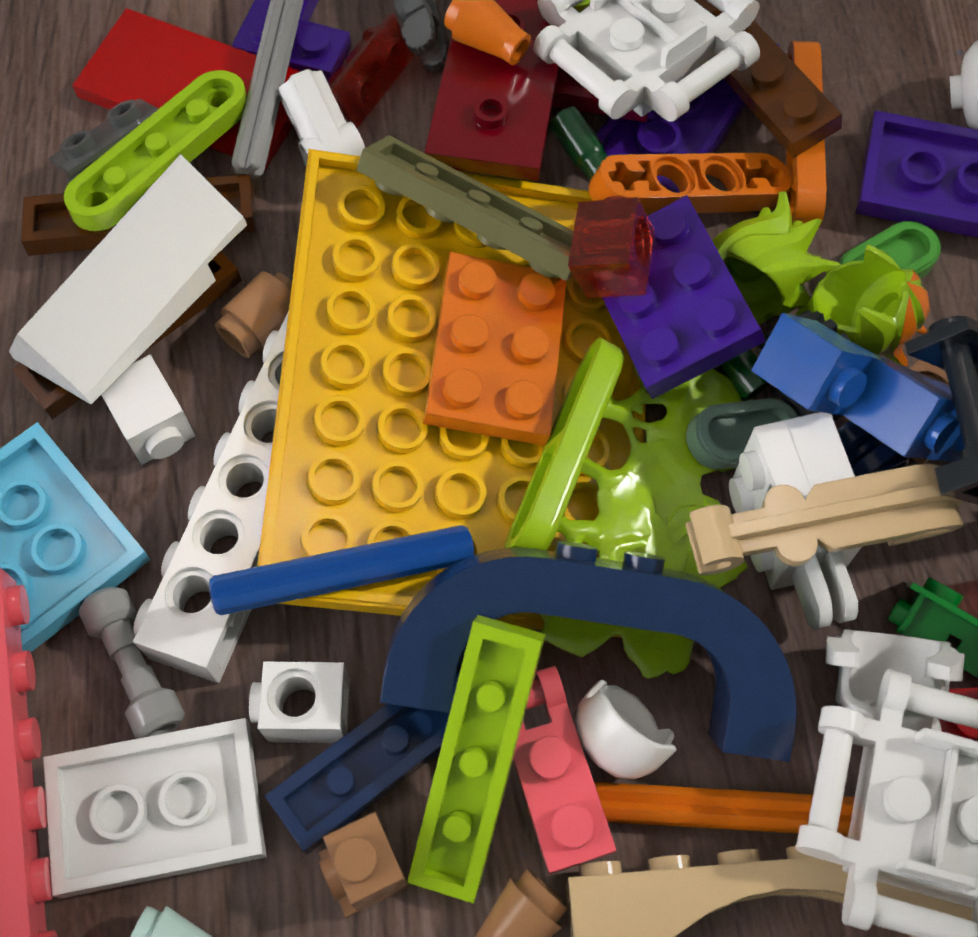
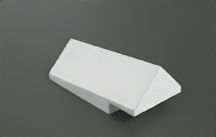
[9,154,247,404]

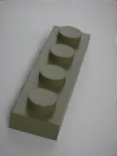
[356,135,594,281]

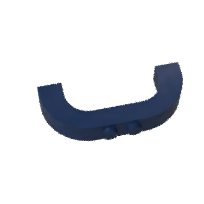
[380,541,797,762]

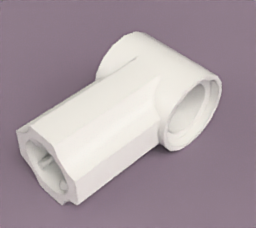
[278,69,365,166]

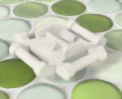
[533,0,760,122]
[796,669,978,937]

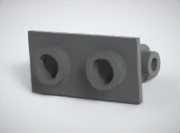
[48,99,158,184]

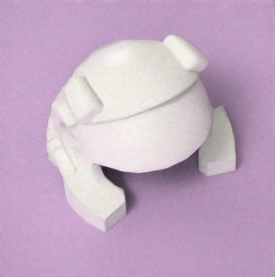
[825,629,965,732]

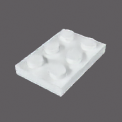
[43,718,267,899]

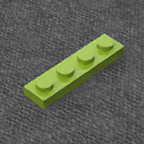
[407,615,546,904]

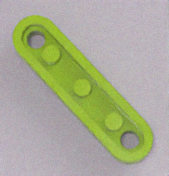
[64,70,247,231]

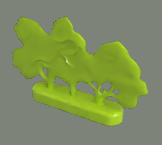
[505,337,748,679]

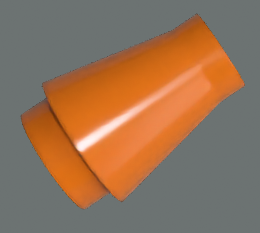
[444,0,531,65]

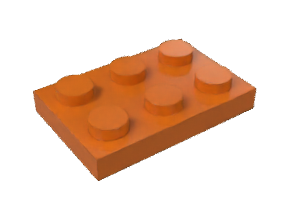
[423,252,567,446]

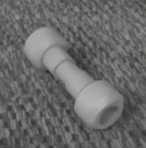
[78,587,185,739]

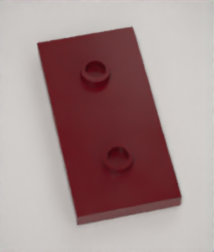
[424,0,560,182]

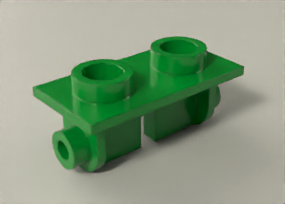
[887,577,978,678]

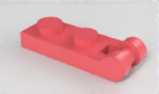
[513,666,617,875]

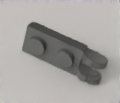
[394,0,450,73]

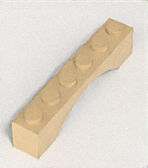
[565,846,973,937]

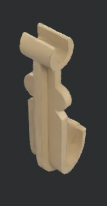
[685,464,964,575]

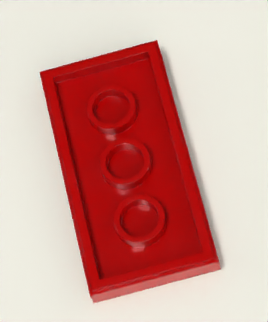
[72,8,301,169]

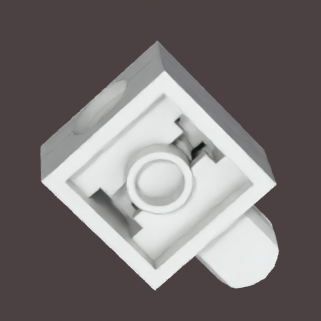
[729,412,862,630]

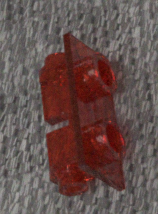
[327,13,414,128]

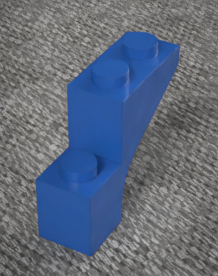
[751,313,965,462]

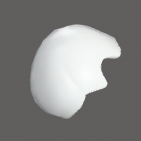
[575,680,677,779]

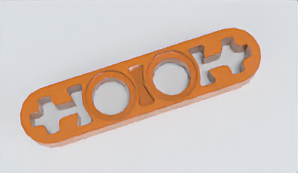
[786,41,827,228]
[588,153,792,216]

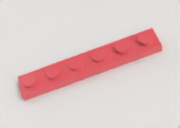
[0,568,58,937]

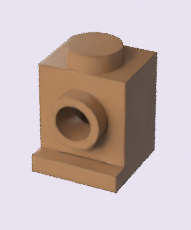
[318,812,409,918]

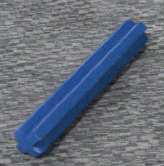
[209,525,474,615]

